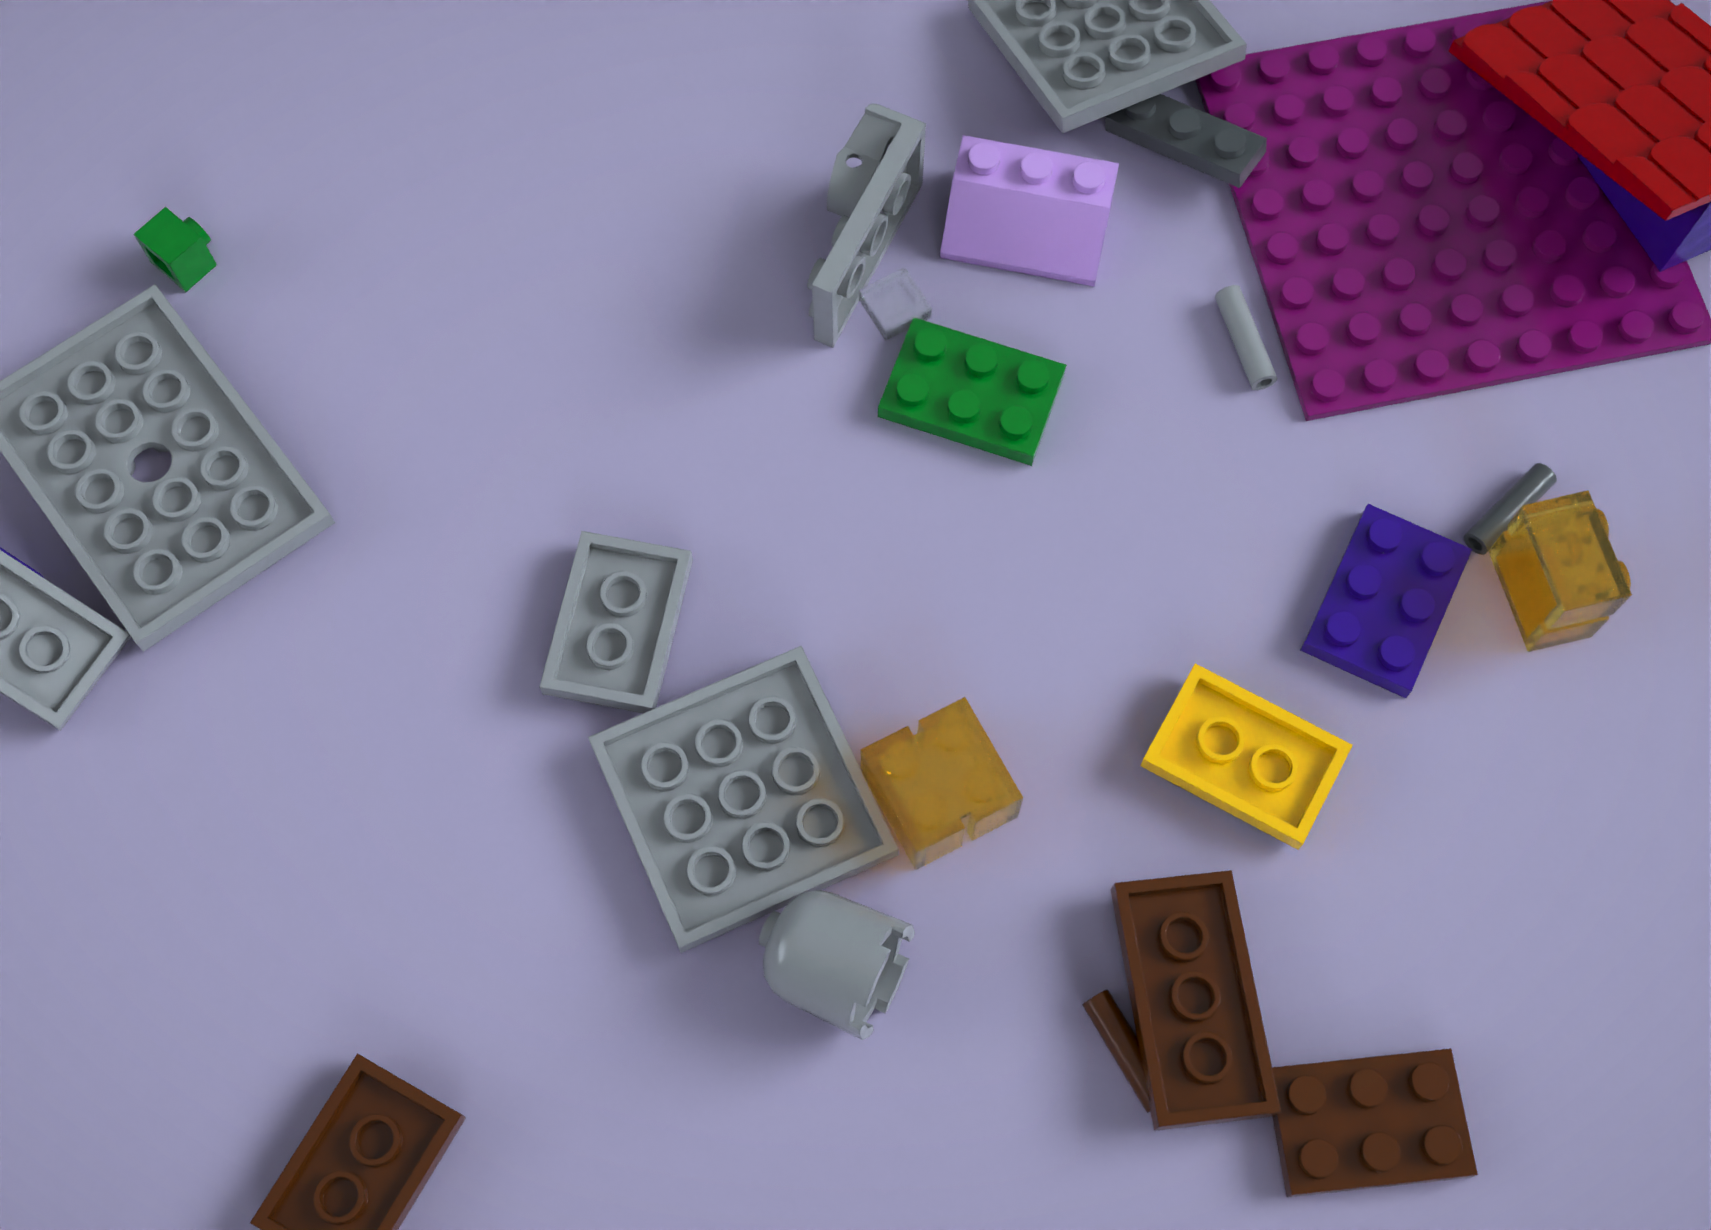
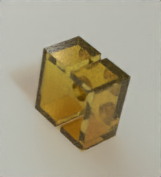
[1488,490,1632,652]
[860,697,1023,870]

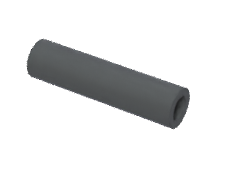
[1464,463,1557,555]

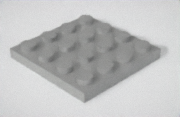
[968,0,1247,134]
[588,646,899,953]

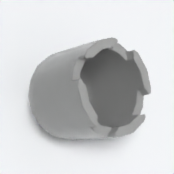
[759,890,915,1040]

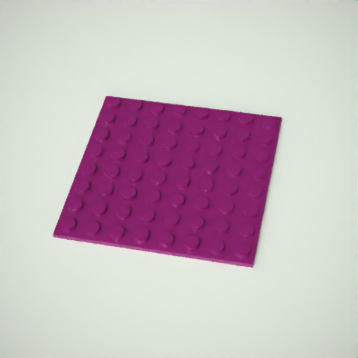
[1195,0,1711,421]

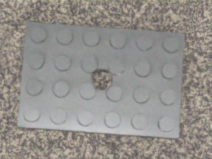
[0,285,335,652]

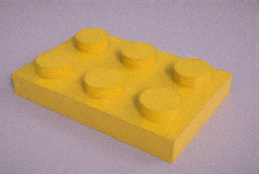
[1140,663,1353,850]

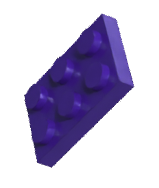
[1300,504,1472,698]

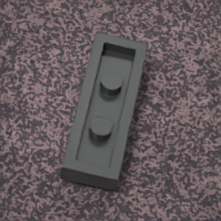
[1105,94,1267,188]

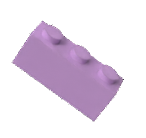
[940,135,1119,287]

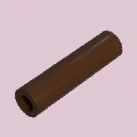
[1082,989,1150,1113]

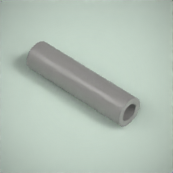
[1215,285,1277,390]

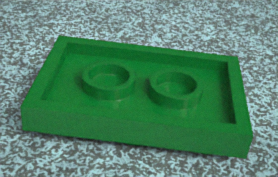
[878,317,1066,466]

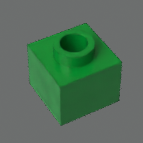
[133,207,217,292]

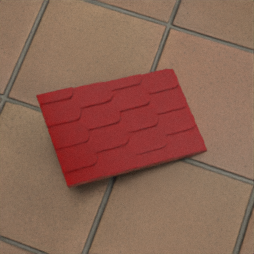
[1448,0,1711,272]

